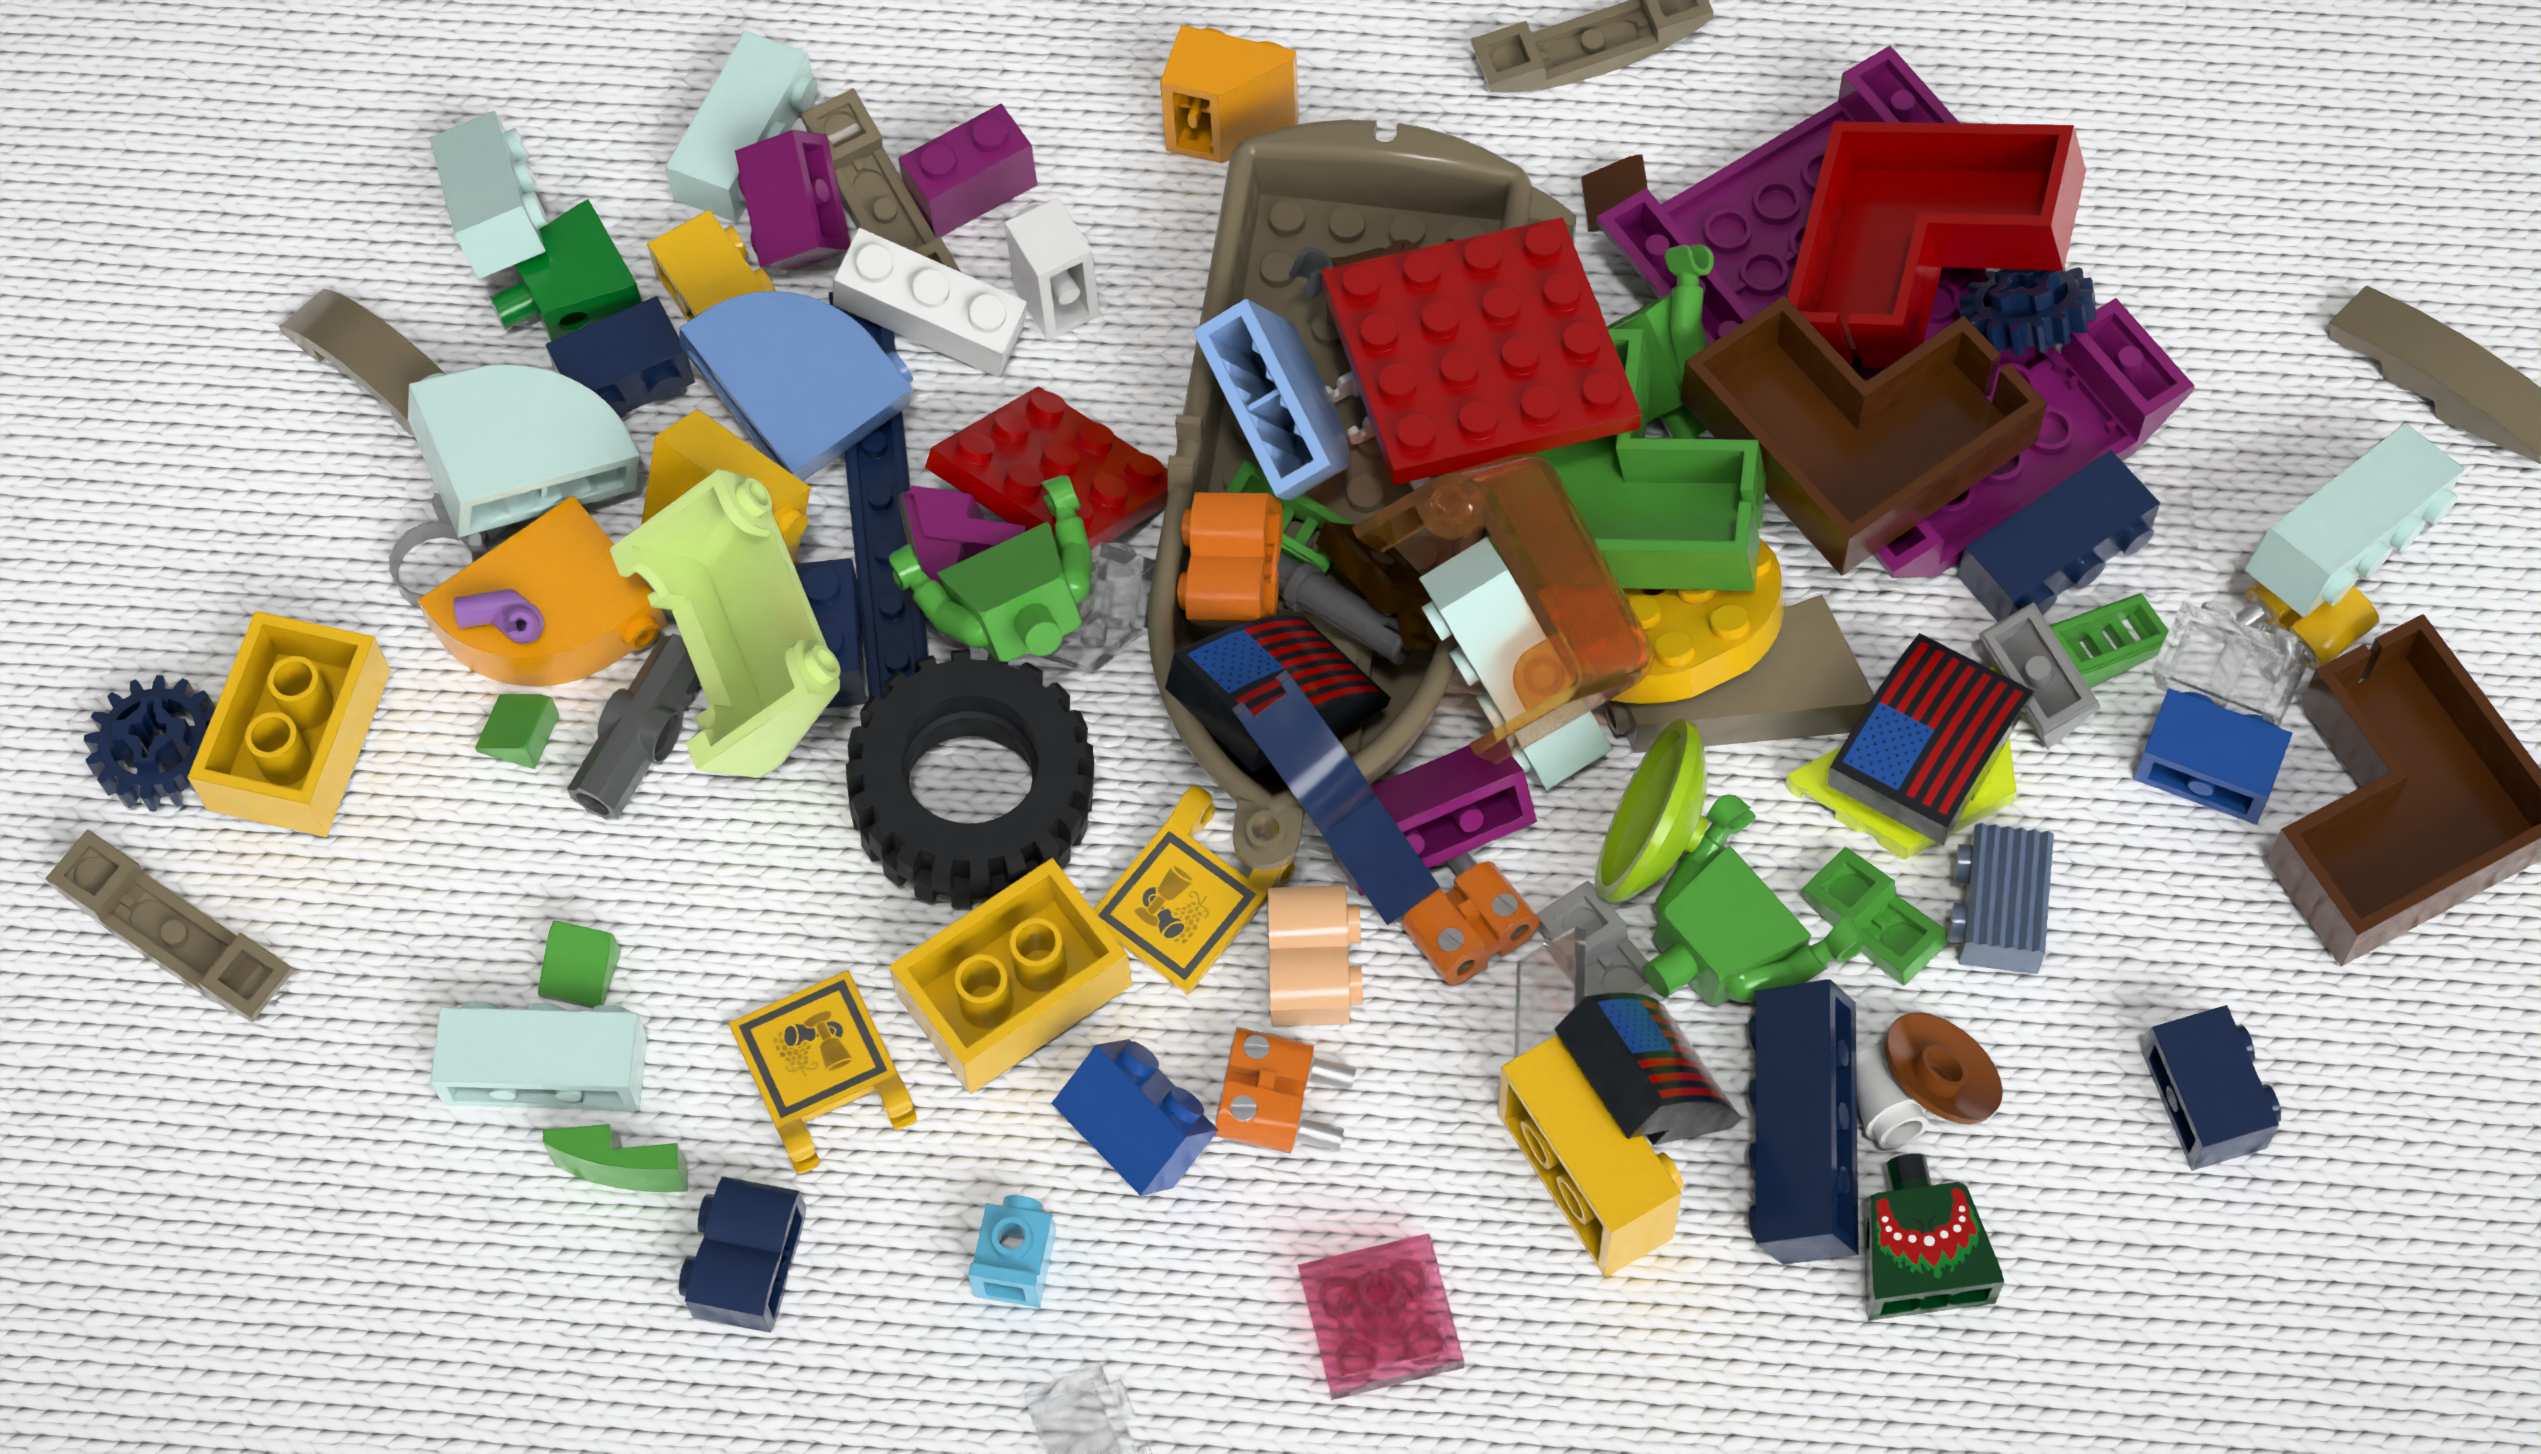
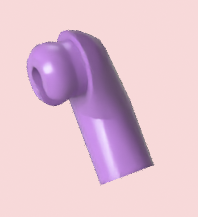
[454,589,544,644]

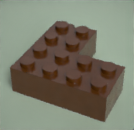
[1681,295,2048,576]
[2266,613,2541,967]

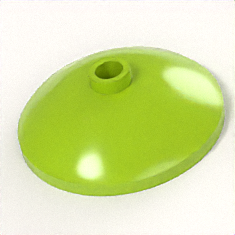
[1595,718,1708,903]

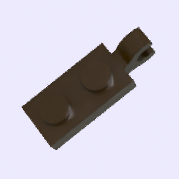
[1315,522,1437,651]

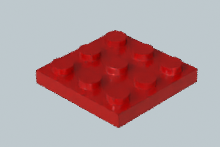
[925,386,1168,553]

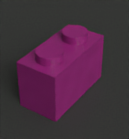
[898,103,1037,239]
[735,130,851,270]

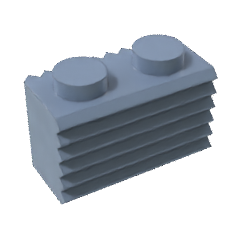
[1948,822,2054,974]

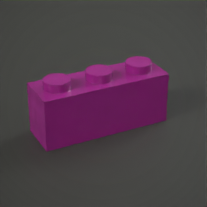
[1330,735,1537,897]

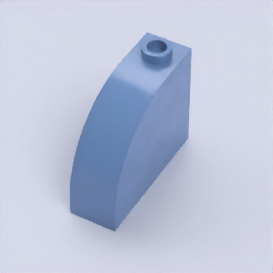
[679,291,913,481]

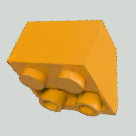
[1160,25,1299,164]

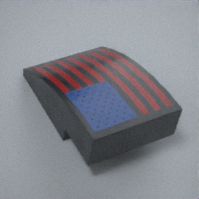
[1165,615,1391,772]
[1828,633,2034,846]
[1554,992,1741,1146]

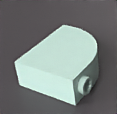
[408,364,640,538]

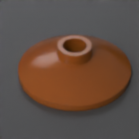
[1884,1013,2003,1124]

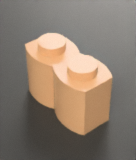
[1268,885,1363,1027]

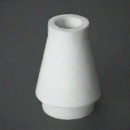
[1856,1046,1928,1149]

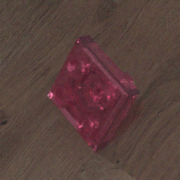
[1298,1233,1464,1400]

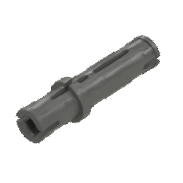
[1278,552,1413,665]

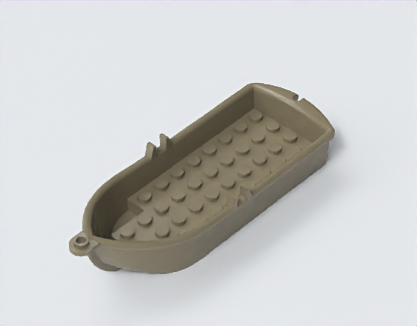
[1148,119,1532,871]

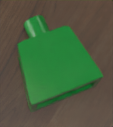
[489,199,642,341]

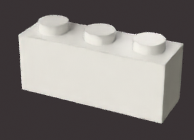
[833,228,1027,378]

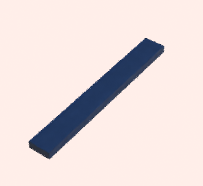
[828,292,929,699]

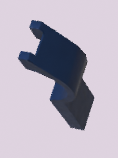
[1232,670,1440,926]

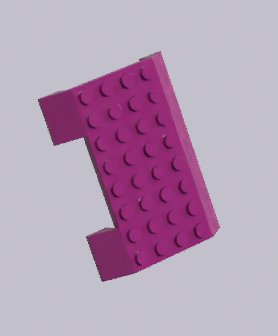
[1596,45,2195,578]

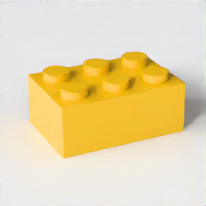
[187,611,391,837]
[889,857,1132,1095]
[1498,1034,1684,1278]

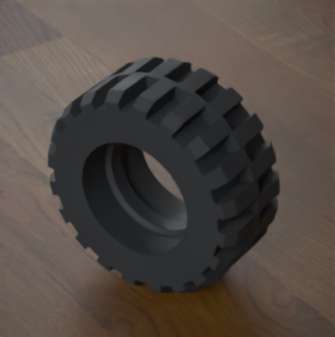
[846,649,1094,909]

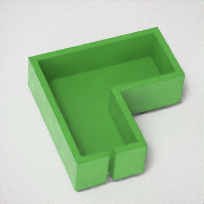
[1489,329,1766,591]

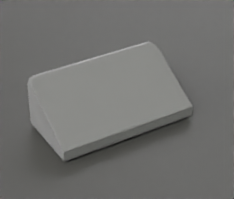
[1978,602,2100,749]

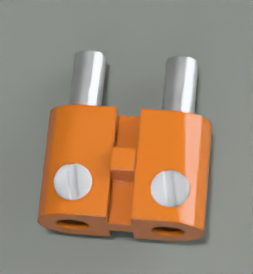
[1402,852,1540,985]
[1214,1027,1356,1154]

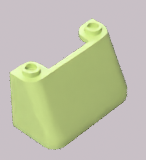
[609,469,841,778]

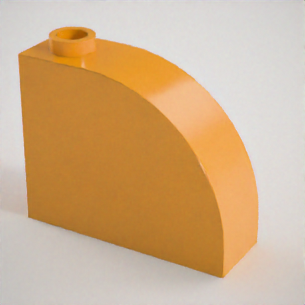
[417,495,668,687]

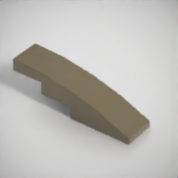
[2328,285,2541,464]

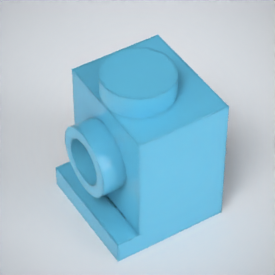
[968,1195,1056,1308]

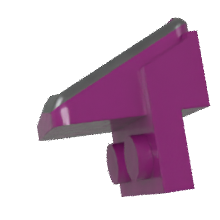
[898,485,1028,650]

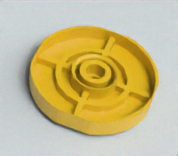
[1526,538,1784,704]

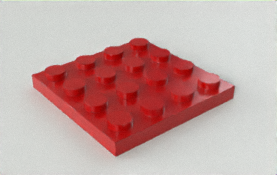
[1321,217,1642,485]

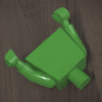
[1596,244,1714,439]
[889,475,1093,662]
[1643,794,1863,1006]

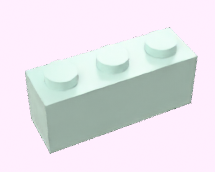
[665,31,817,223]
[429,110,548,280]
[430,1001,648,1111]

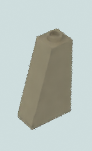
[1604,594,1874,753]

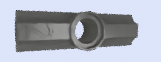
[567,633,700,820]

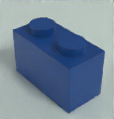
[2134,688,2293,825]
[1051,1039,1218,1196]

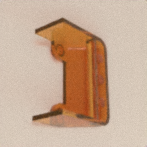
[1351,452,1654,765]

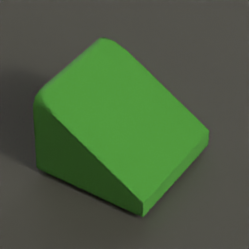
[475,694,559,769]
[538,921,621,1008]

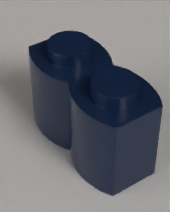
[679,1176,806,1333]

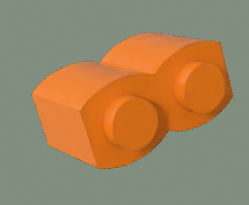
[1177,492,1283,627]

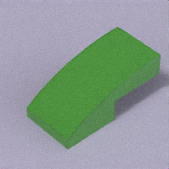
[1802,846,1948,986]
[543,1124,688,1193]

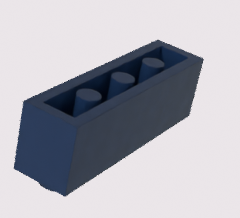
[1749,979,1859,1265]

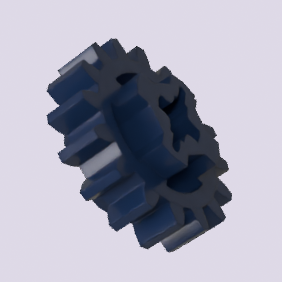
[1959,267,2097,356]
[83,675,215,812]

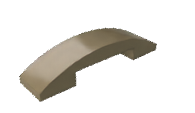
[1471,0,1714,92]
[801,88,961,272]
[279,288,445,435]
[45,829,294,1022]

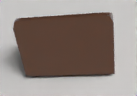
[1581,154,1648,231]

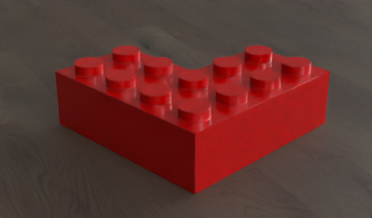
[1787,121,2086,368]

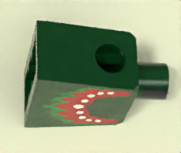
[1864,1153,2004,1321]

